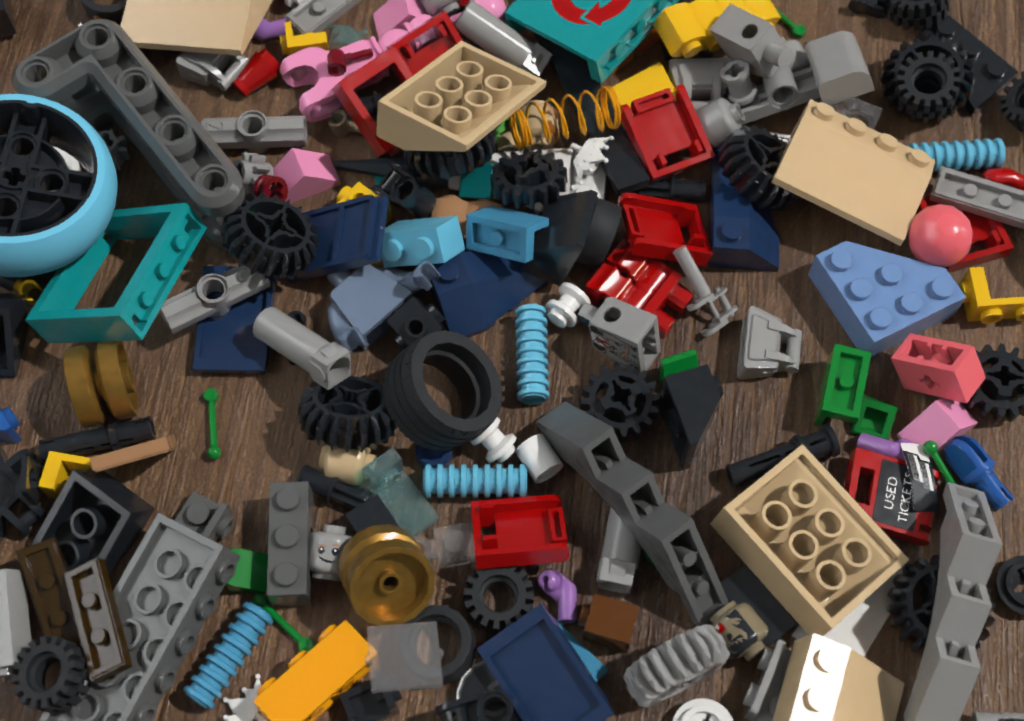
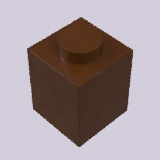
[577,593,640,653]

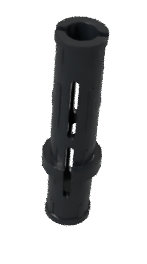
[38,416,156,463]

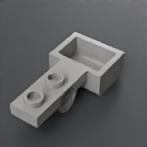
[740,31,875,125]

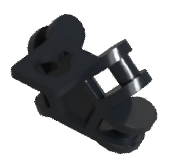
[0,446,48,543]

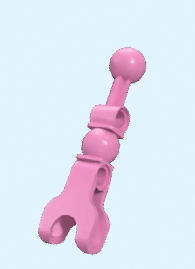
[280,0,507,122]

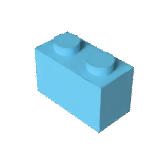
[381,215,465,268]

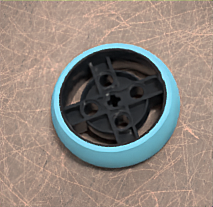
[0,94,118,277]

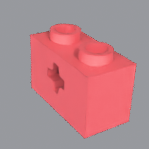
[891,333,986,403]

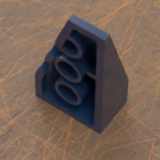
[708,147,779,272]
[430,250,549,338]

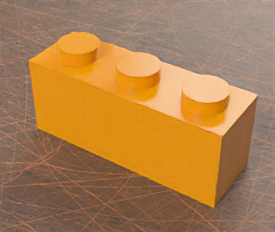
[253,620,379,721]

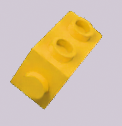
[958,267,1024,324]

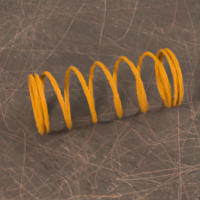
[509,85,621,150]

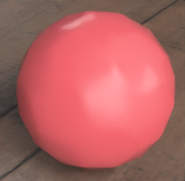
[907,204,973,267]

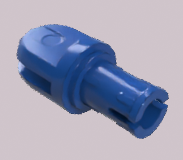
[944,435,1015,512]

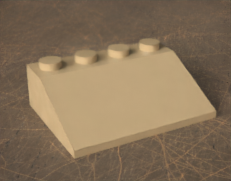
[121,0,273,56]
[376,41,547,152]
[771,99,935,246]
[710,444,909,637]
[772,633,905,721]

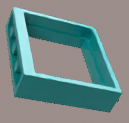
[25,203,207,343]

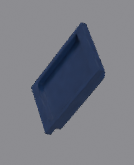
[288,195,389,283]
[192,266,276,374]
[477,603,615,721]

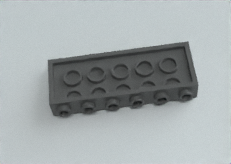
[39,513,240,721]

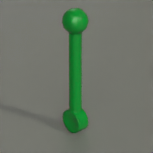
[776,8,806,39]
[203,388,221,460]
[923,440,956,484]
[252,594,314,653]

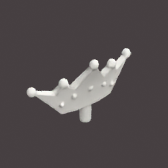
[570,136,614,185]
[223,674,267,721]

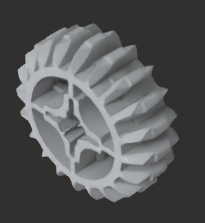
[623,624,730,707]

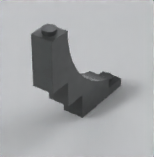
[536,401,729,626]

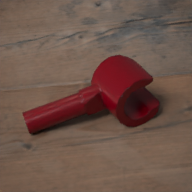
[327,48,373,76]

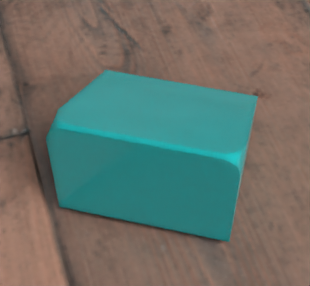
[459,163,495,200]

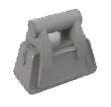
[176,51,249,91]
[667,58,732,111]
[737,306,802,380]

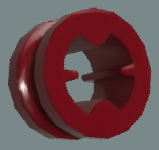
[253,174,288,202]

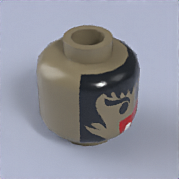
[710,601,768,662]

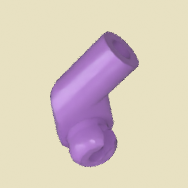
[253,18,287,41]
[857,433,911,461]
[538,570,577,624]

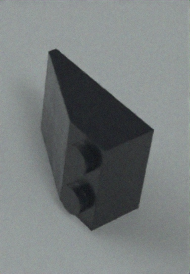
[19,467,155,574]

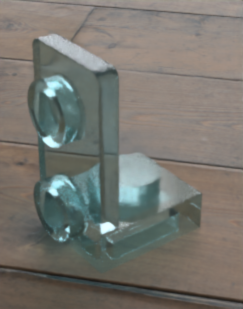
[362,447,438,538]

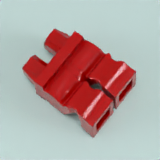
[584,236,694,339]

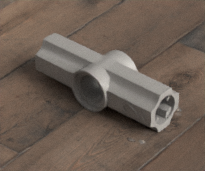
[201,110,307,154]
[159,266,270,334]

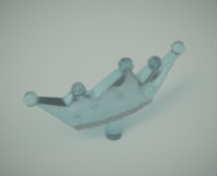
[327,24,368,46]

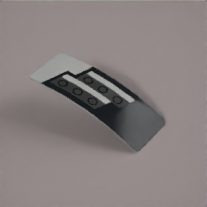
[900,443,938,512]

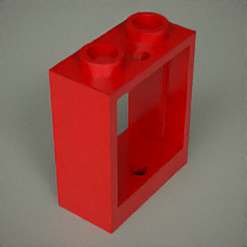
[332,46,413,157]

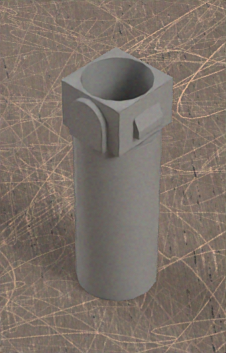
[454,0,553,77]
[253,307,351,390]
[596,506,642,595]

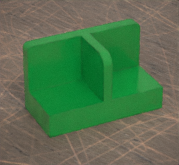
[814,344,871,426]

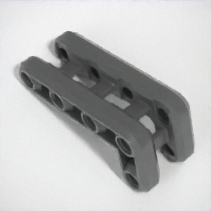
[11,19,245,251]

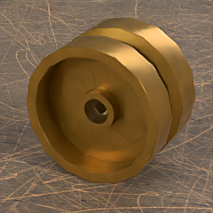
[63,341,139,428]
[338,524,435,627]

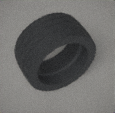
[382,330,502,451]

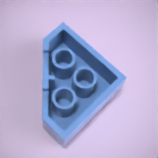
[808,241,966,357]

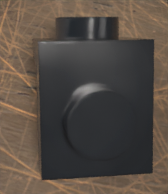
[339,670,402,721]

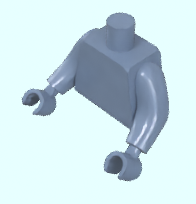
[327,261,441,355]

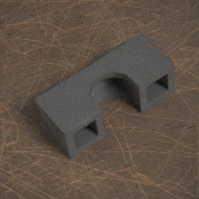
[267,481,314,607]

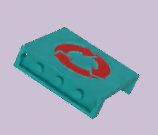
[505,0,680,84]

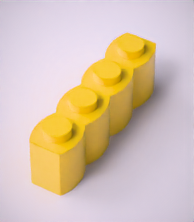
[653,0,781,58]

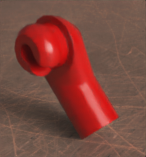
[981,168,1024,191]

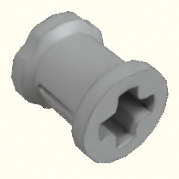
[720,60,758,106]

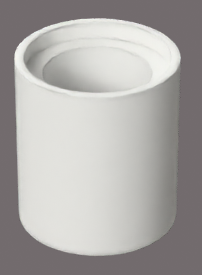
[515,433,563,484]

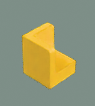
[38,451,92,499]

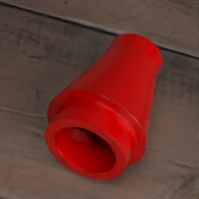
[232,49,280,97]

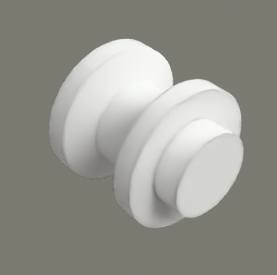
[545,282,591,328]
[469,417,517,463]

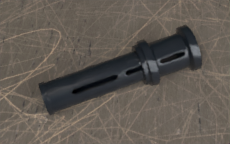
[725,424,840,488]

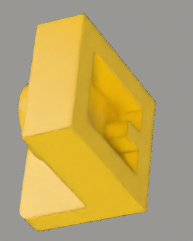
[280,21,329,56]

